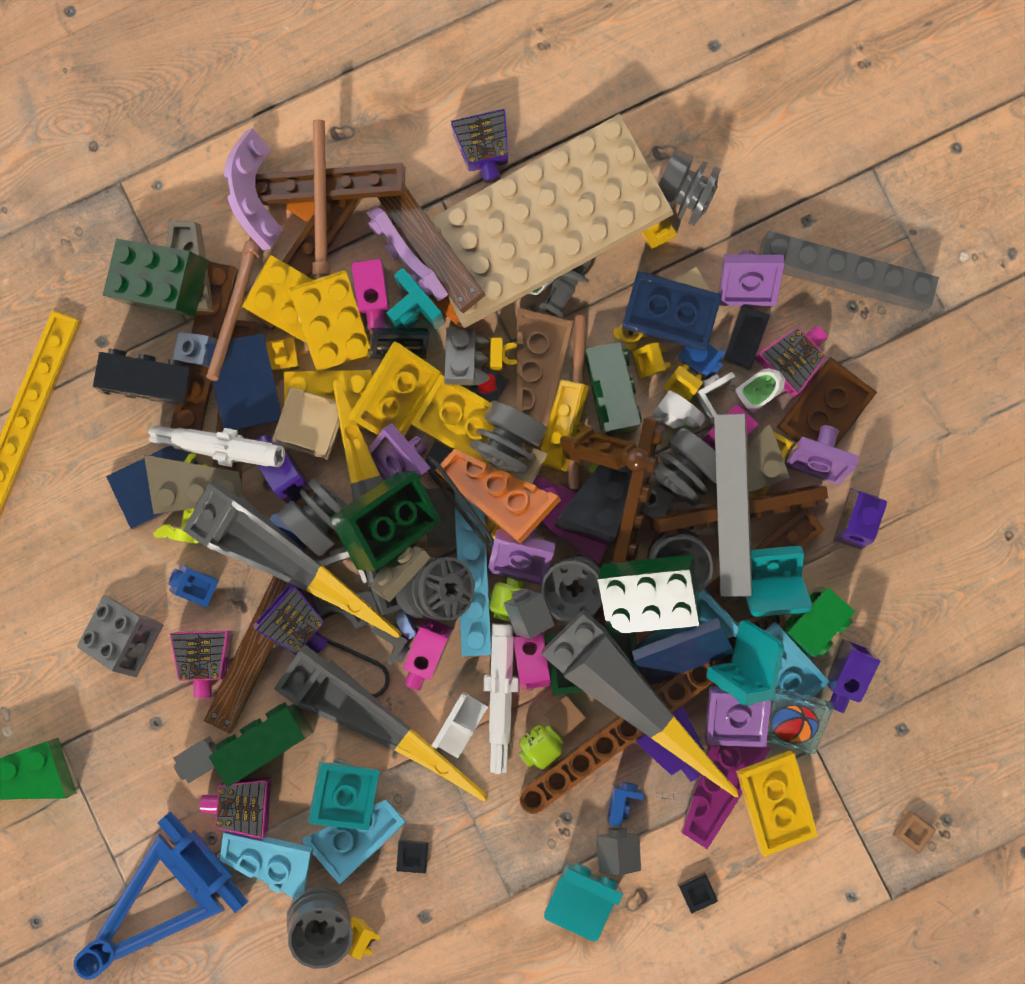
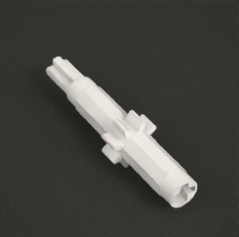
[148,425,285,467]
[484,623,519,774]

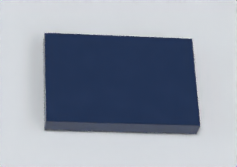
[621,271,722,352]
[204,333,281,430]
[106,446,200,529]
[632,618,734,685]

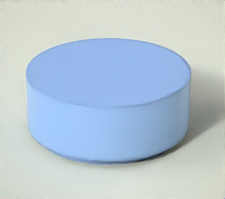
[395,610,418,639]

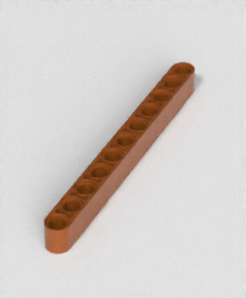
[519,614,786,814]

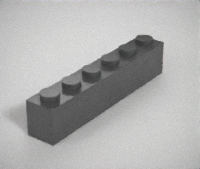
[758,231,939,312]

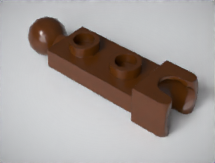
[560,425,649,472]

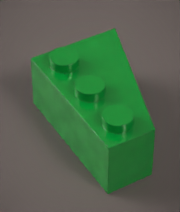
[0,738,77,800]

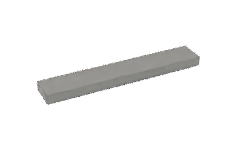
[714,414,752,596]

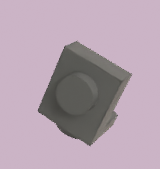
[371,619,410,665]

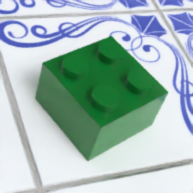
[783,587,856,657]

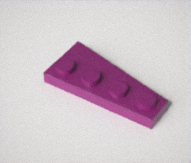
[532,475,607,563]
[681,745,771,849]

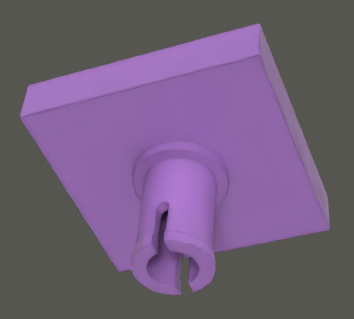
[718,250,785,306]
[368,423,430,480]
[785,425,859,485]
[487,528,555,585]
[705,687,771,747]

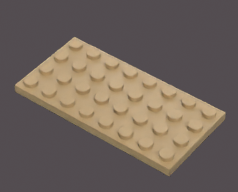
[430,113,674,328]

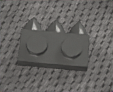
[444,328,491,385]

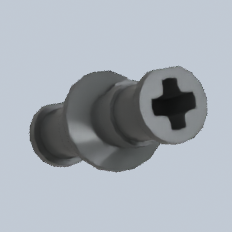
[539,260,591,318]

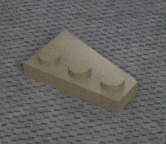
[166,221,214,312]
[144,455,243,514]

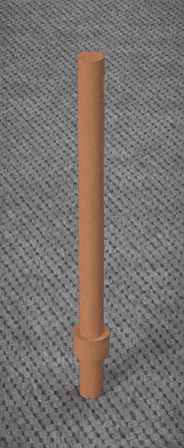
[312,119,330,279]
[206,236,261,381]
[568,315,586,490]

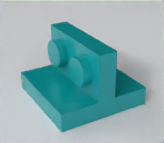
[386,268,445,331]
[308,759,380,830]

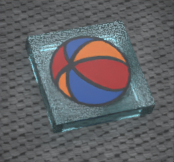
[767,687,834,755]

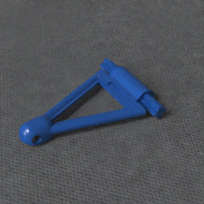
[73,811,249,980]

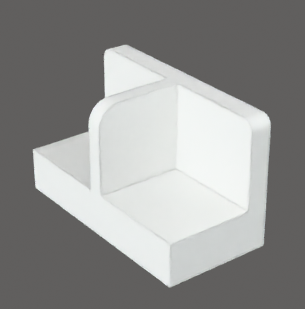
[432,692,488,758]

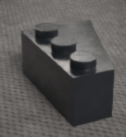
[92,348,192,406]
[554,465,632,546]

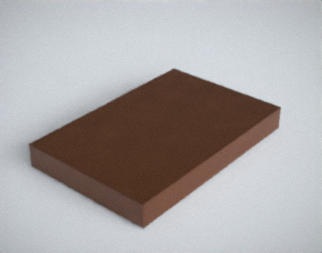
[777,357,877,448]

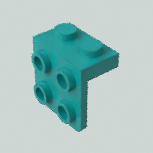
[746,546,812,617]
[707,620,784,706]
[544,862,623,941]

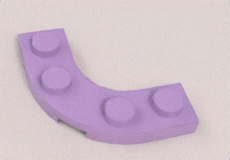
[224,128,283,251]
[367,205,448,301]

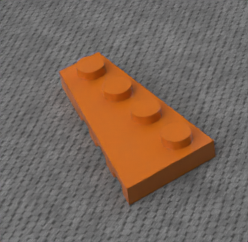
[435,449,561,544]

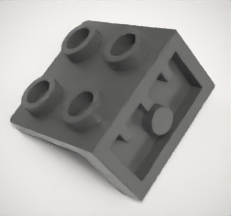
[77,595,164,678]

